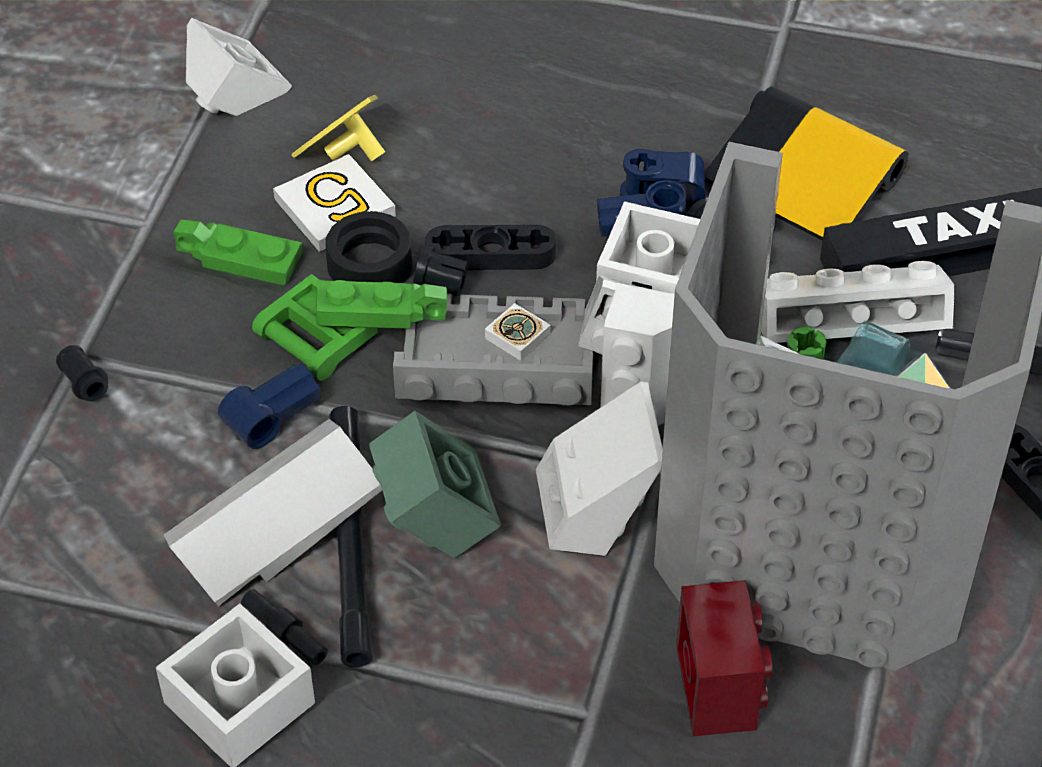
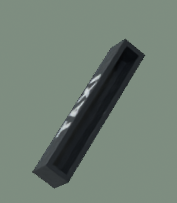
[820,188,1042,277]

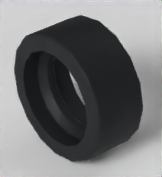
[326,211,412,283]

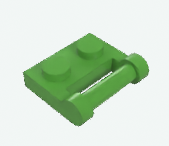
[252,274,378,381]

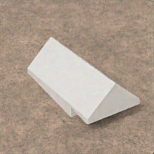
[164,419,382,606]

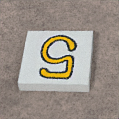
[273,154,396,252]

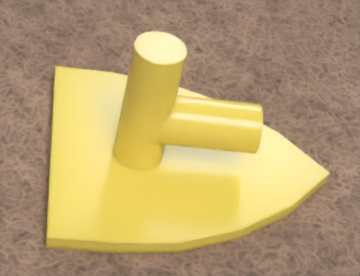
[291,95,385,162]

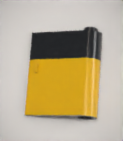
[705,86,909,241]

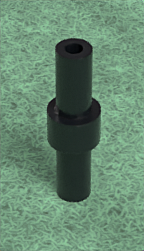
[241,589,328,665]

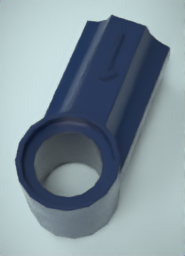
[597,180,686,237]
[218,363,321,449]

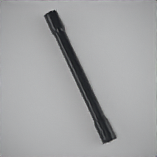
[329,406,373,667]

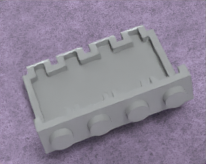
[393,294,593,405]

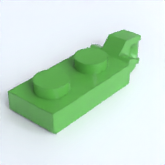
[174,220,303,286]
[316,280,447,329]

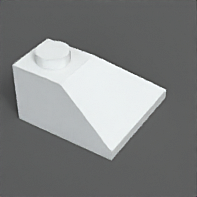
[186,18,292,116]

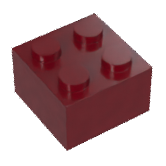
[676,580,772,736]

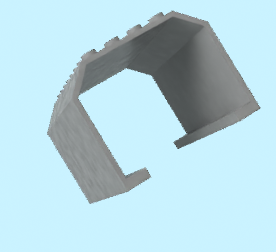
[654,142,1042,671]

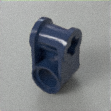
[620,149,706,210]

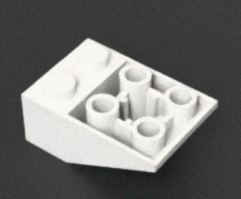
[536,381,663,556]

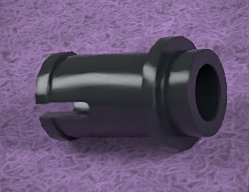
[56,345,108,402]

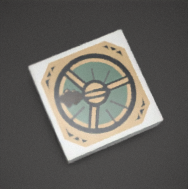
[485,303,551,361]

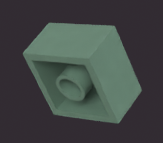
[369,411,501,558]

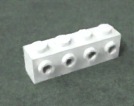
[761,261,954,343]

